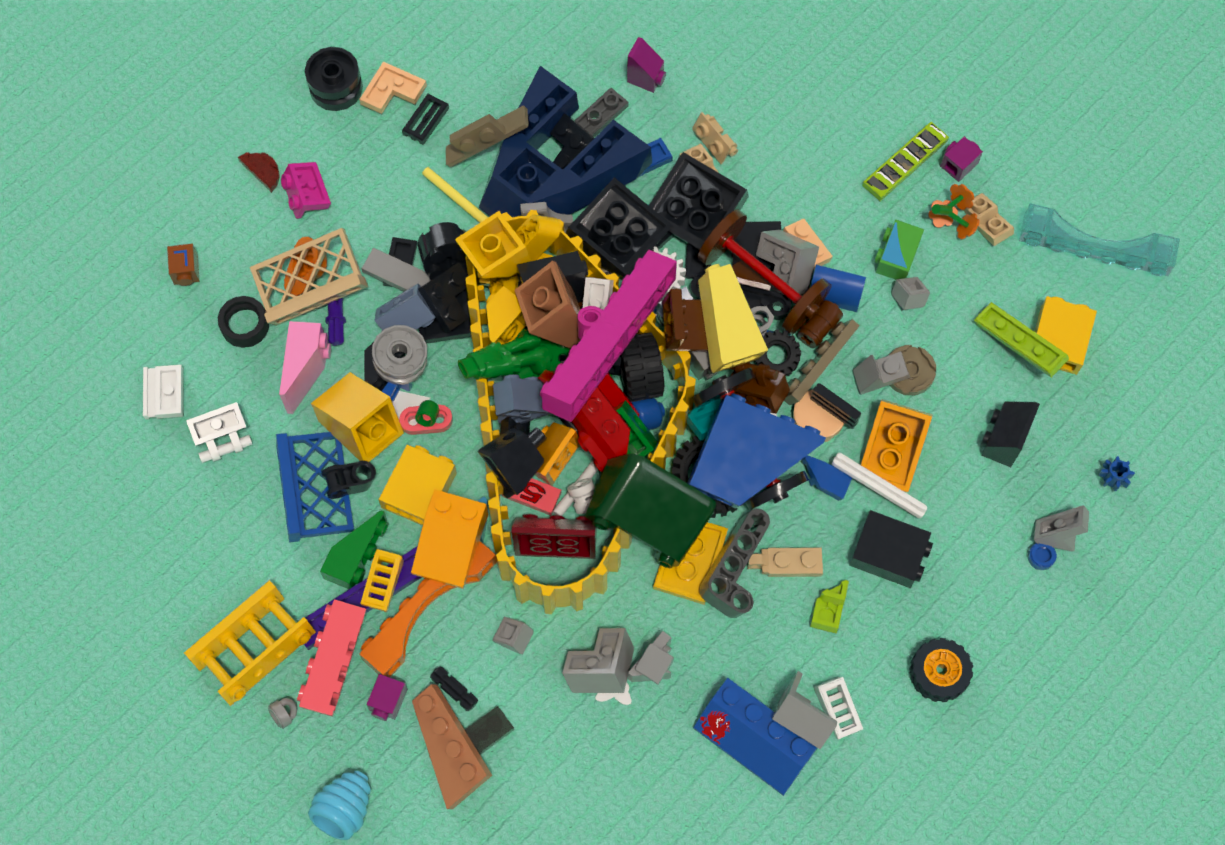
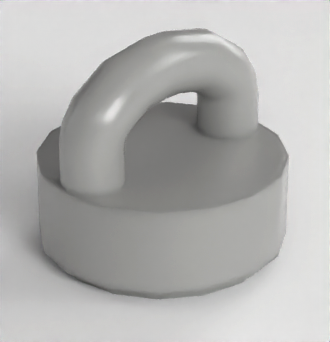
[268,698,297,729]

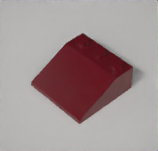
[511,514,597,559]

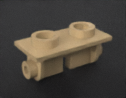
[692,112,738,164]

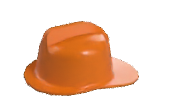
[284,237,327,296]

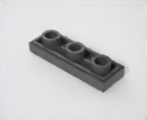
[575,88,629,137]

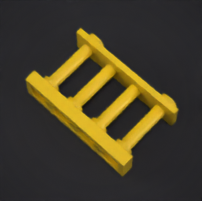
[184,580,316,706]

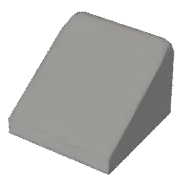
[492,617,534,654]
[635,643,674,685]

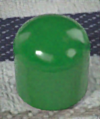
[415,400,440,427]

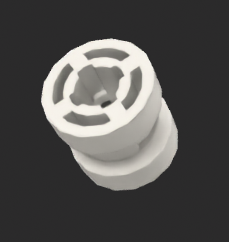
[567,479,595,514]

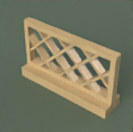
[250,228,368,326]

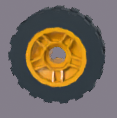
[909,638,973,702]

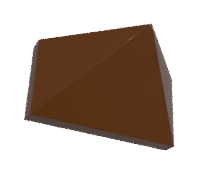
[732,260,771,291]

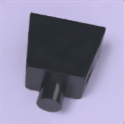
[477,428,547,495]

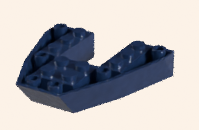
[479,66,652,217]

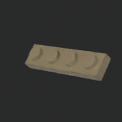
[784,319,860,405]

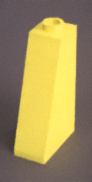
[698,264,768,373]

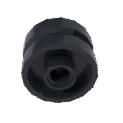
[304,47,363,111]

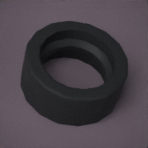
[217,296,269,348]

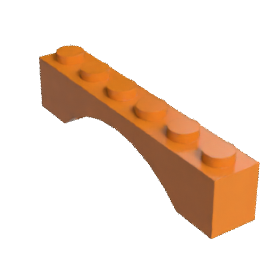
[359,541,497,677]

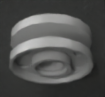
[372,325,427,384]

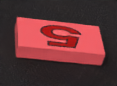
[502,478,562,516]

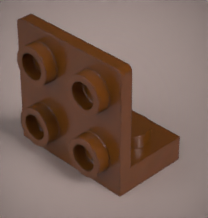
[662,289,708,352]

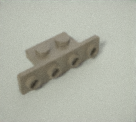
[446,106,528,167]

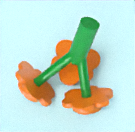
[928,184,980,240]

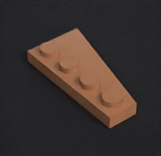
[412,684,493,809]

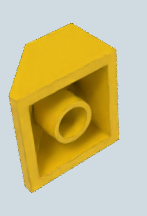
[455,211,532,278]
[486,286,527,345]

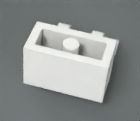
[186,402,252,463]

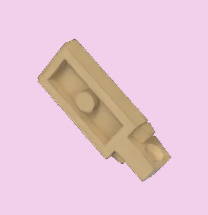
[747,548,823,577]

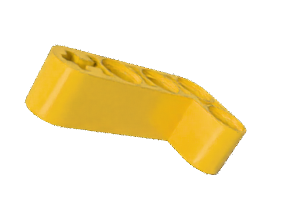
[488,215,561,295]

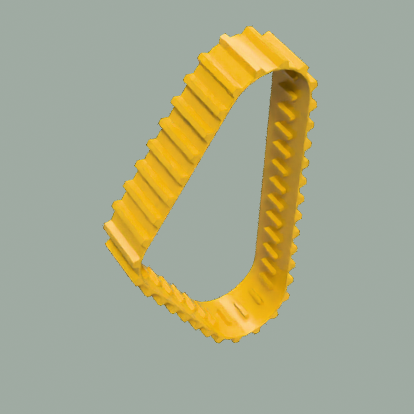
[465,210,696,615]

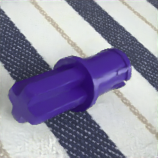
[325,298,346,346]

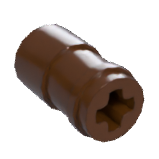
[798,300,843,348]

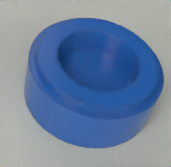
[1028,543,1057,570]

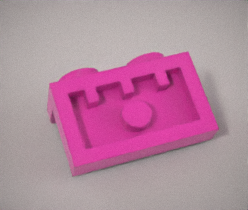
[281,162,331,219]

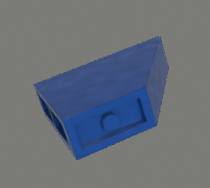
[687,394,826,508]

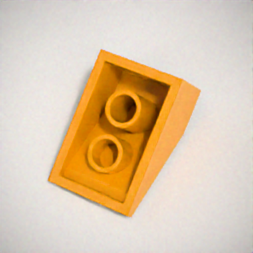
[861,399,933,492]
[535,422,580,486]
[411,489,489,589]

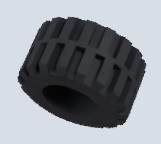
[620,332,665,402]

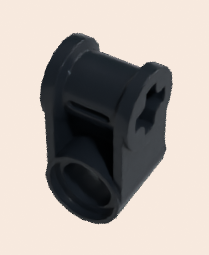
[321,461,376,499]

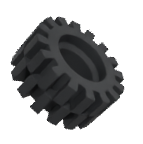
[754,330,801,376]

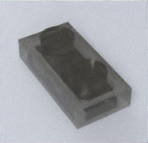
[465,706,514,755]

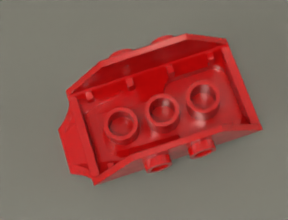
[538,370,640,473]

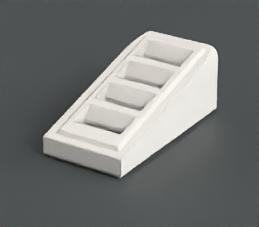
[814,677,863,739]

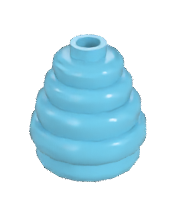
[308,771,371,840]

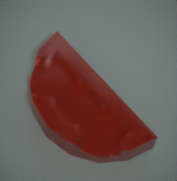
[238,152,280,193]

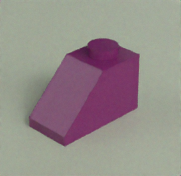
[627,37,666,93]

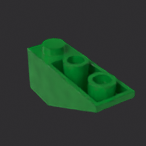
[320,510,388,589]

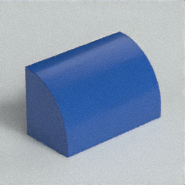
[810,265,866,312]

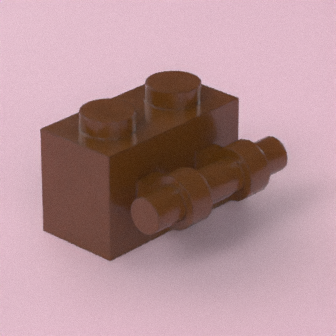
[728,362,790,414]

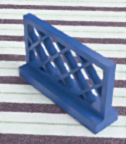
[276,432,354,543]

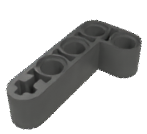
[699,509,770,618]

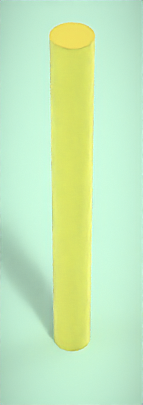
[422,167,488,223]

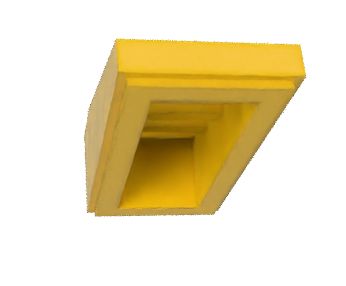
[360,549,404,612]

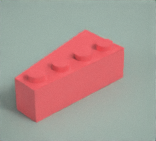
[297,599,366,717]

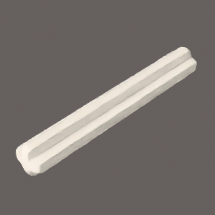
[832,453,927,519]

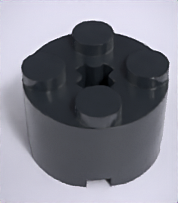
[418,222,468,280]

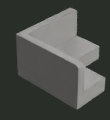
[756,230,819,295]
[562,628,634,693]
[772,671,837,749]

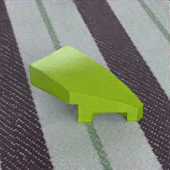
[810,580,849,634]

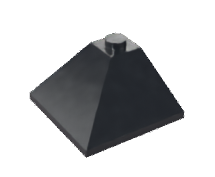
[649,152,749,250]
[566,177,673,277]

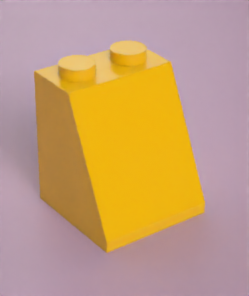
[311,372,404,462]

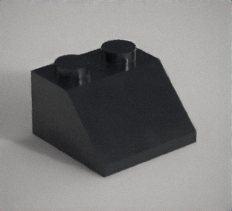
[980,401,1040,468]

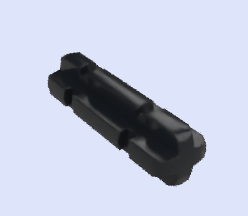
[430,667,478,711]

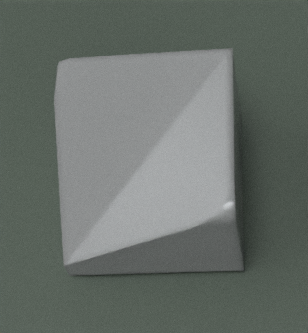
[891,277,930,310]

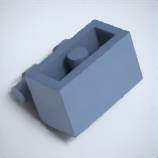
[374,283,435,331]

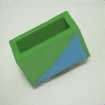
[874,219,924,280]

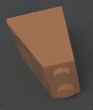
[515,261,580,348]

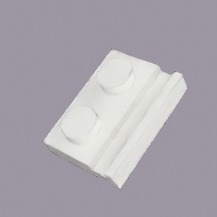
[143,365,183,419]

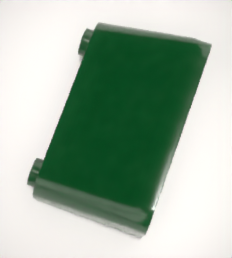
[584,454,716,569]

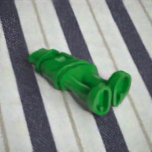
[458,329,551,380]

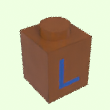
[167,243,200,286]

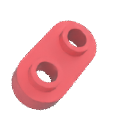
[399,404,453,435]

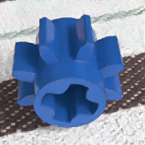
[1098,456,1135,491]

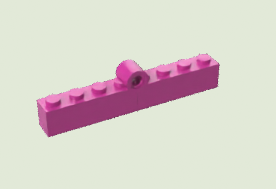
[540,250,677,422]

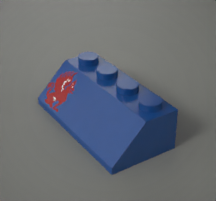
[693,678,817,796]

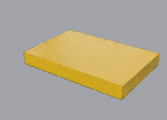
[653,522,728,605]

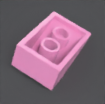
[279,321,331,414]

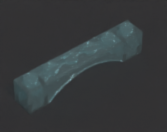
[1019,204,1180,276]

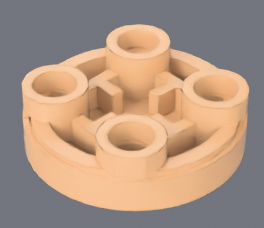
[793,390,844,442]

